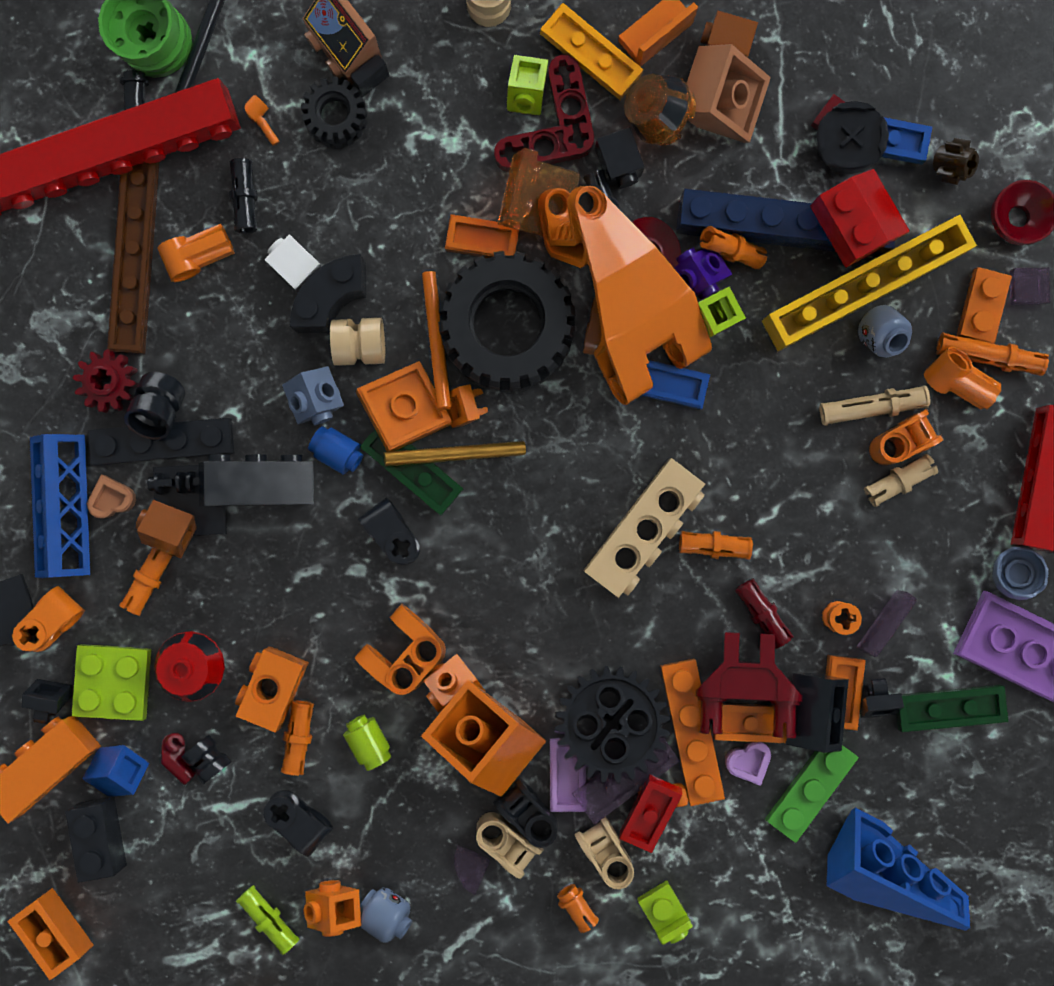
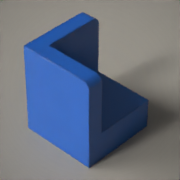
[82,745,149,797]

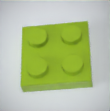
[72,644,152,721]

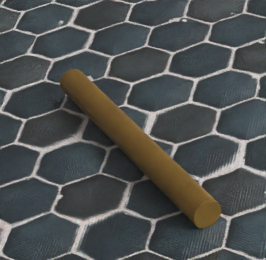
[384,441,526,466]

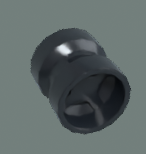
[181,734,231,785]

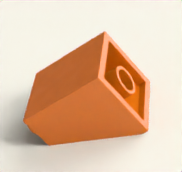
[421,679,546,797]

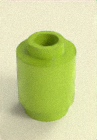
[343,715,391,771]

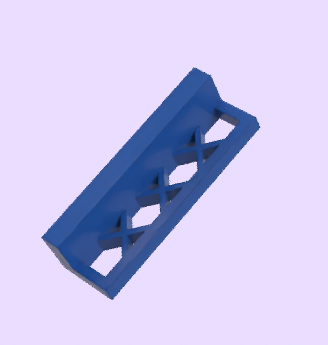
[30,434,90,578]

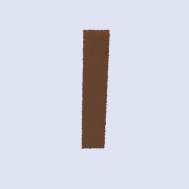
[107,162,159,354]

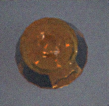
[624,74,696,146]

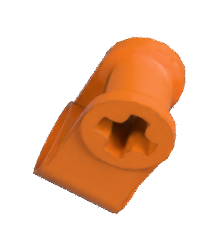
[869,409,944,465]
[12,586,85,652]

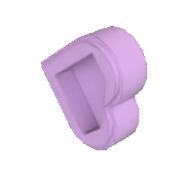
[725,742,771,786]

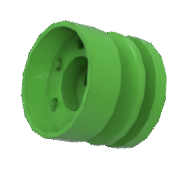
[98,0,192,78]

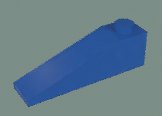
[827,807,970,931]

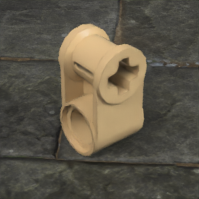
[476,812,543,879]
[575,815,634,889]

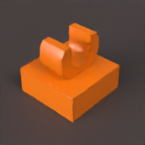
[447,384,488,429]

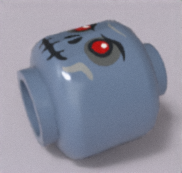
[858,305,913,358]
[360,887,412,943]

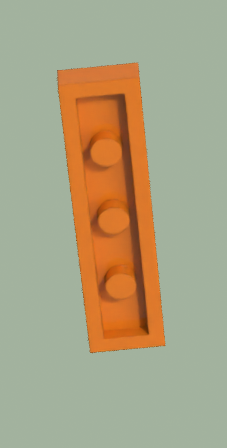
[660,658,725,806]

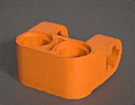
[355,604,446,695]

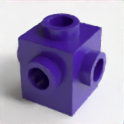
[674,247,732,301]

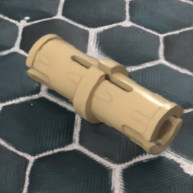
[864,454,938,507]

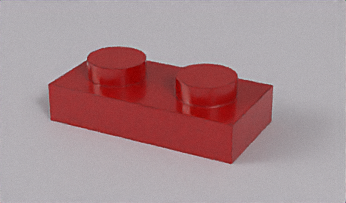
[619,774,682,853]

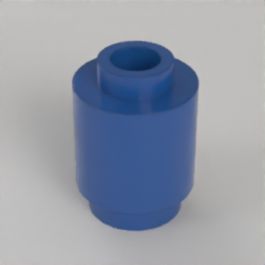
[308,426,363,475]

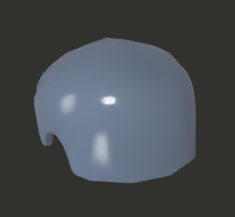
[992,547,1048,600]

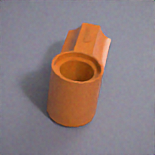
[157,224,235,282]
[924,347,1002,410]

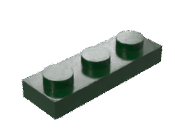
[360,429,464,516]
[897,685,1008,732]

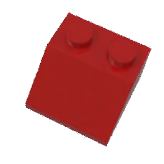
[810,169,910,268]

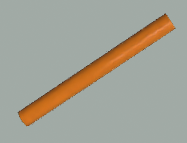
[422,271,451,410]

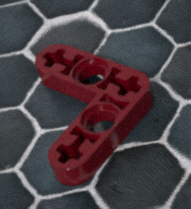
[494,55,594,172]

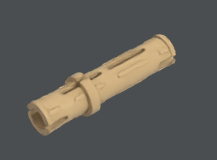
[819,385,930,426]

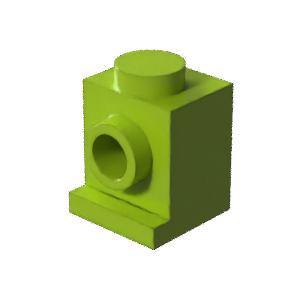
[698,286,746,338]

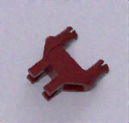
[695,632,802,738]

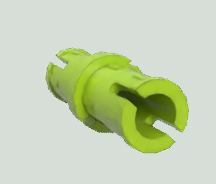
[236,885,300,955]

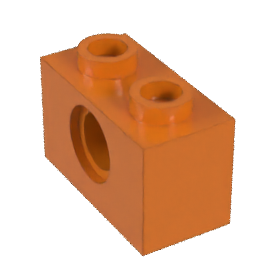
[235,646,309,733]

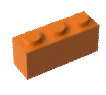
[0,716,102,824]

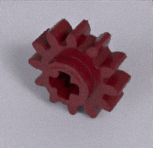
[72,349,139,413]

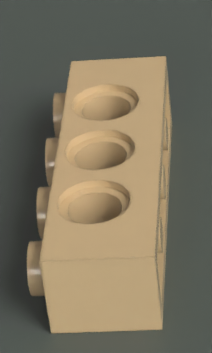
[583,458,705,598]

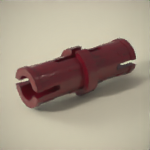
[735,578,794,649]

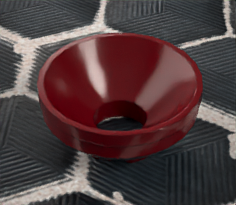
[991,180,1054,245]

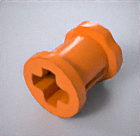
[822,601,862,635]

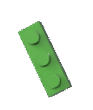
[765,745,859,843]

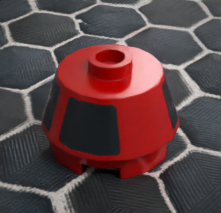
[154,631,225,702]

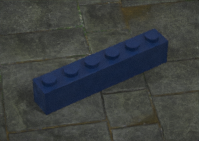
[676,189,895,257]

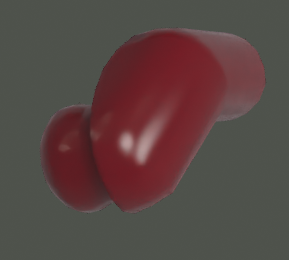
[161,733,197,786]

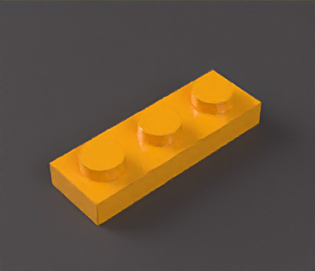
[540,3,644,100]

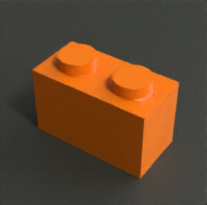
[7,888,94,980]

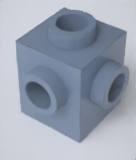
[282,366,344,426]

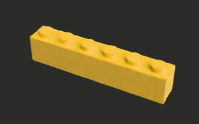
[762,215,977,352]

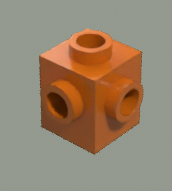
[423,654,486,713]
[304,880,361,937]

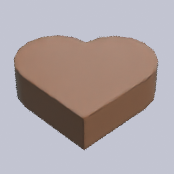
[87,475,136,519]

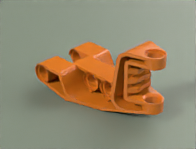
[538,186,712,405]

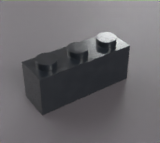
[198,454,314,506]

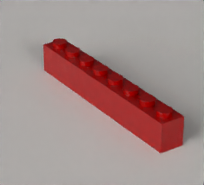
[0,78,241,216]

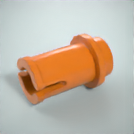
[557,884,599,933]

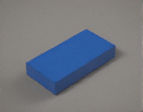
[641,360,710,410]

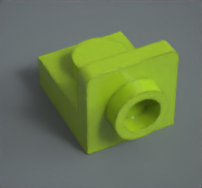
[507,55,549,115]
[637,880,693,945]

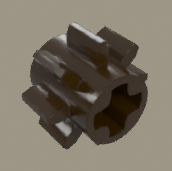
[933,138,979,185]

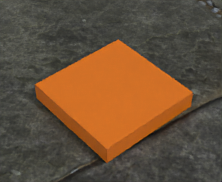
[356,361,452,452]

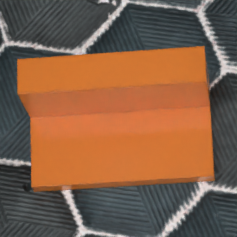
[618,0,698,67]

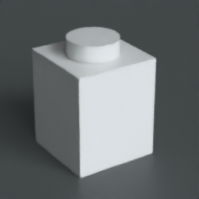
[265,234,322,292]

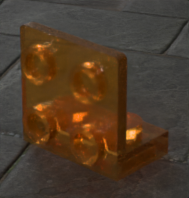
[498,148,580,237]

